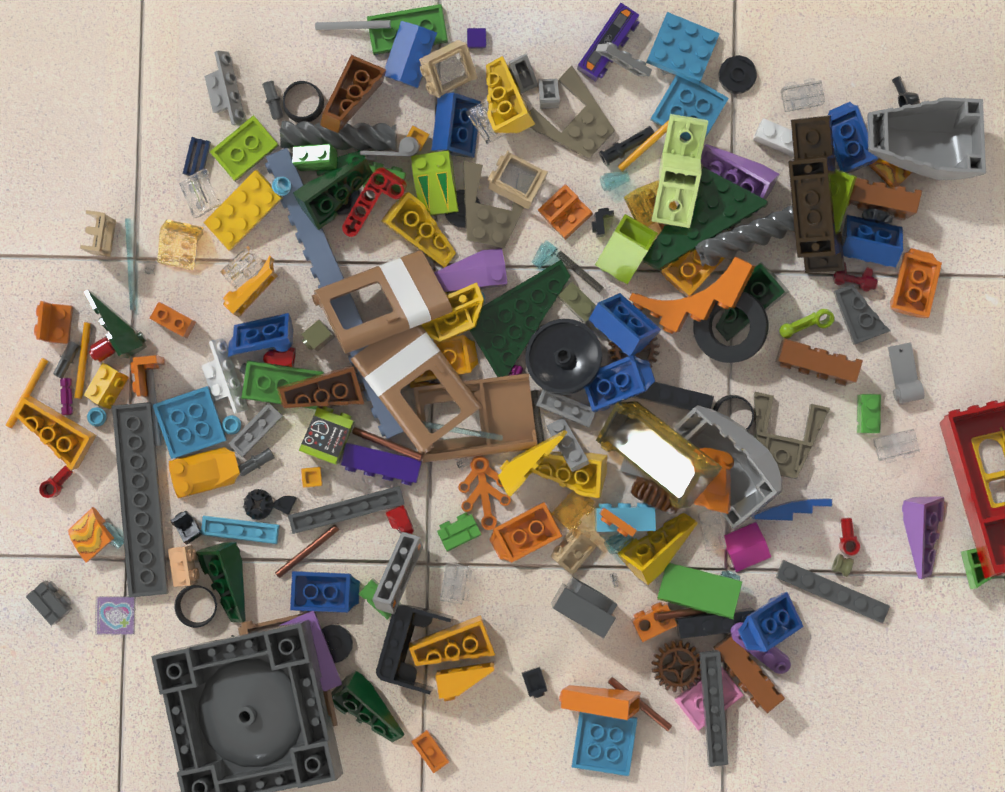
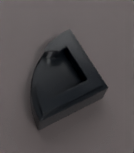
[273,496,298,515]

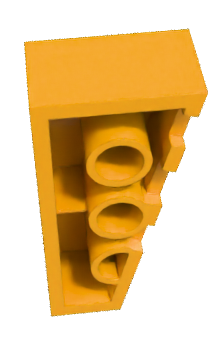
[14,396,97,471]
[409,615,495,666]

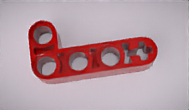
[342,168,407,237]

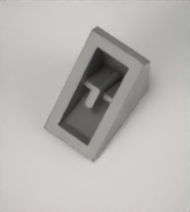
[509,54,538,94]
[538,78,560,109]

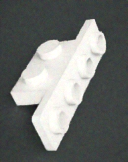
[202,338,248,414]

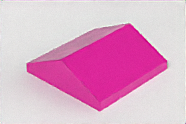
[721,522,771,572]

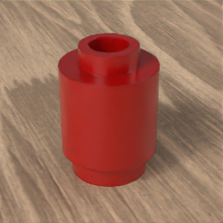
[89,336,116,362]

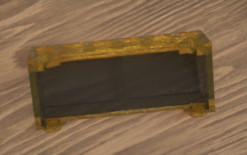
[596,401,722,509]

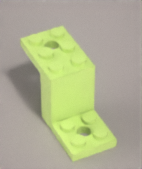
[652,114,708,228]

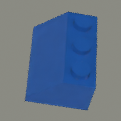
[385,21,437,89]
[431,92,481,158]
[842,215,903,268]
[588,293,661,357]

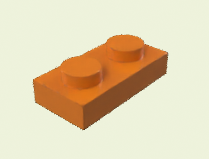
[599,507,637,537]
[411,730,449,774]

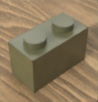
[558,282,596,324]
[301,320,335,351]

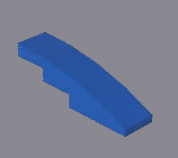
[751,498,832,521]

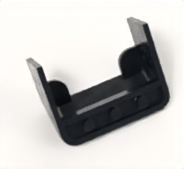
[376,604,454,695]

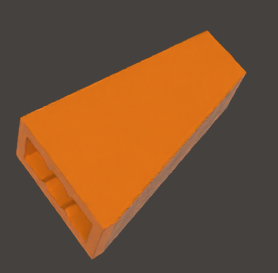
[559,685,641,720]

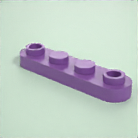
[731,622,791,674]

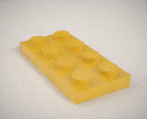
[203,170,283,251]

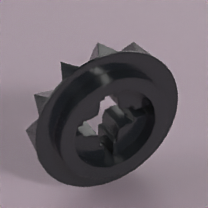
[862,209,893,224]
[243,489,273,520]

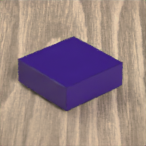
[467,28,486,49]

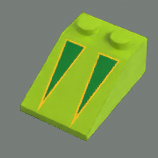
[411,150,459,216]

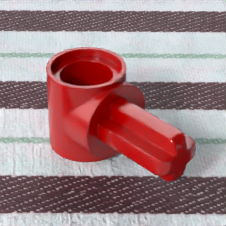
[39,465,73,498]
[839,518,860,556]

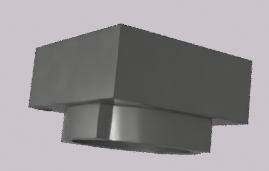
[551,576,618,638]

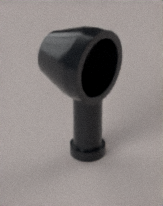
[892,76,919,107]

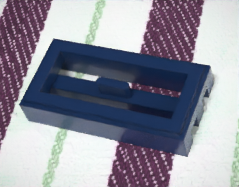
[182,137,211,179]

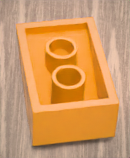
[436,662,494,701]

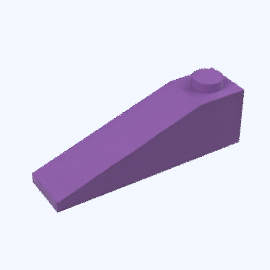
[701,144,779,213]
[434,248,507,293]
[902,496,944,579]
[279,611,342,691]

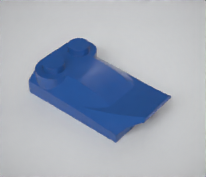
[828,102,879,173]
[228,313,293,357]
[585,355,655,412]
[290,571,360,613]
[738,592,804,652]

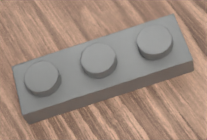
[596,42,652,76]
[536,389,595,428]
[229,403,283,457]
[547,417,589,472]

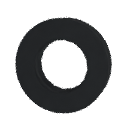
[693,291,769,363]

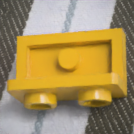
[84,362,129,410]

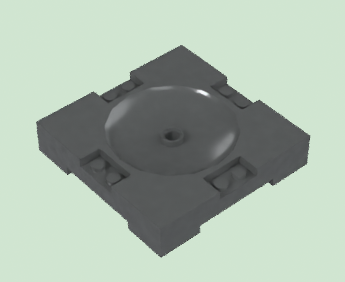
[151,619,343,792]

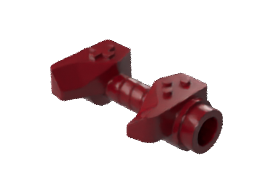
[833,262,878,292]

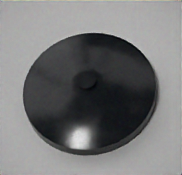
[525,319,602,395]

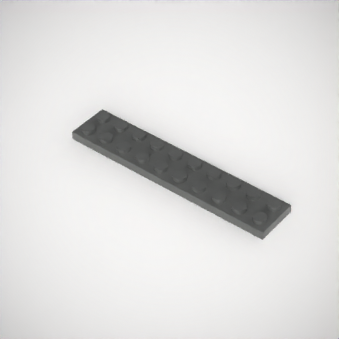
[112,402,169,598]

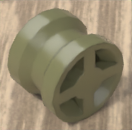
[832,554,854,577]

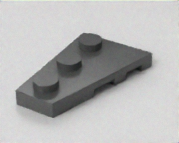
[833,284,890,345]

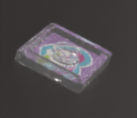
[95,596,136,635]

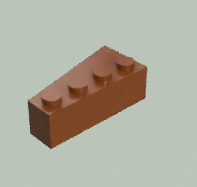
[320,55,386,133]
[848,178,922,220]
[775,339,863,386]
[277,366,364,408]
[713,633,785,713]

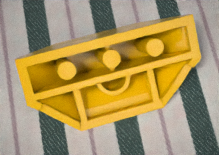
[421,282,484,343]

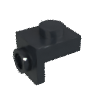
[591,208,614,238]
[170,511,203,545]
[522,666,548,698]

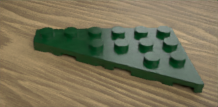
[643,167,768,271]
[469,260,571,377]

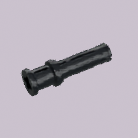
[599,126,654,167]

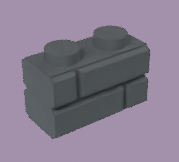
[26,580,72,626]

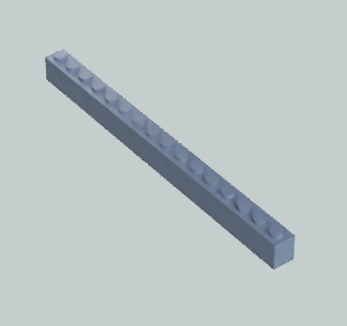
[265,148,404,439]

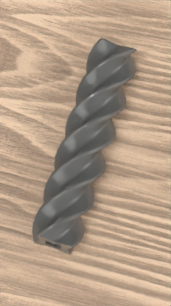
[280,121,397,151]
[695,205,795,266]

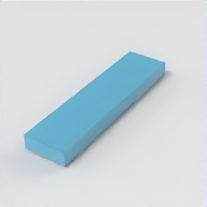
[201,516,280,544]

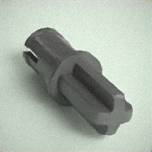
[262,81,283,120]
[53,340,81,378]
[238,448,275,476]

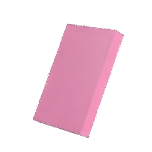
[674,666,744,731]

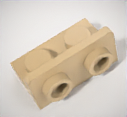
[551,527,597,575]

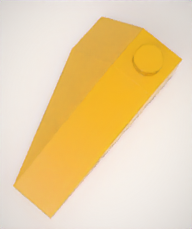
[486,56,535,133]
[381,192,456,268]
[498,430,568,497]
[532,451,608,498]
[617,513,698,585]

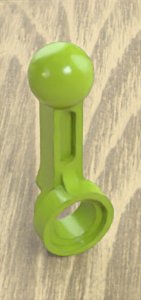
[779,309,835,339]

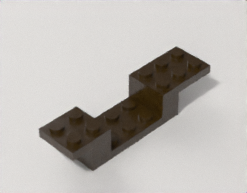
[788,115,845,273]

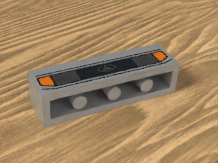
[372,532,423,614]

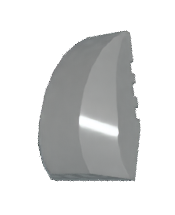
[867,97,986,180]
[675,406,782,529]

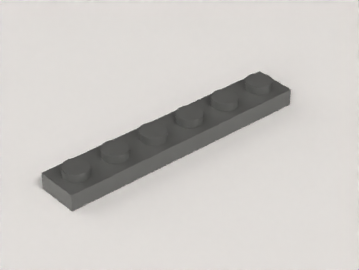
[288,486,405,534]
[776,560,890,623]
[699,650,728,767]

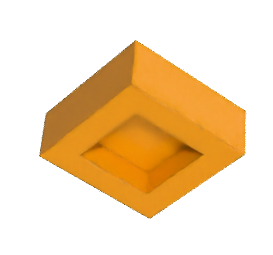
[407,125,430,151]
[301,467,323,488]

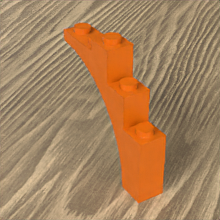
[629,257,755,334]

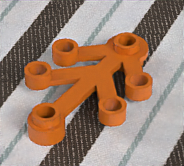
[458,456,511,530]

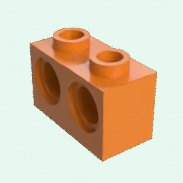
[149,302,196,338]
[631,602,677,642]

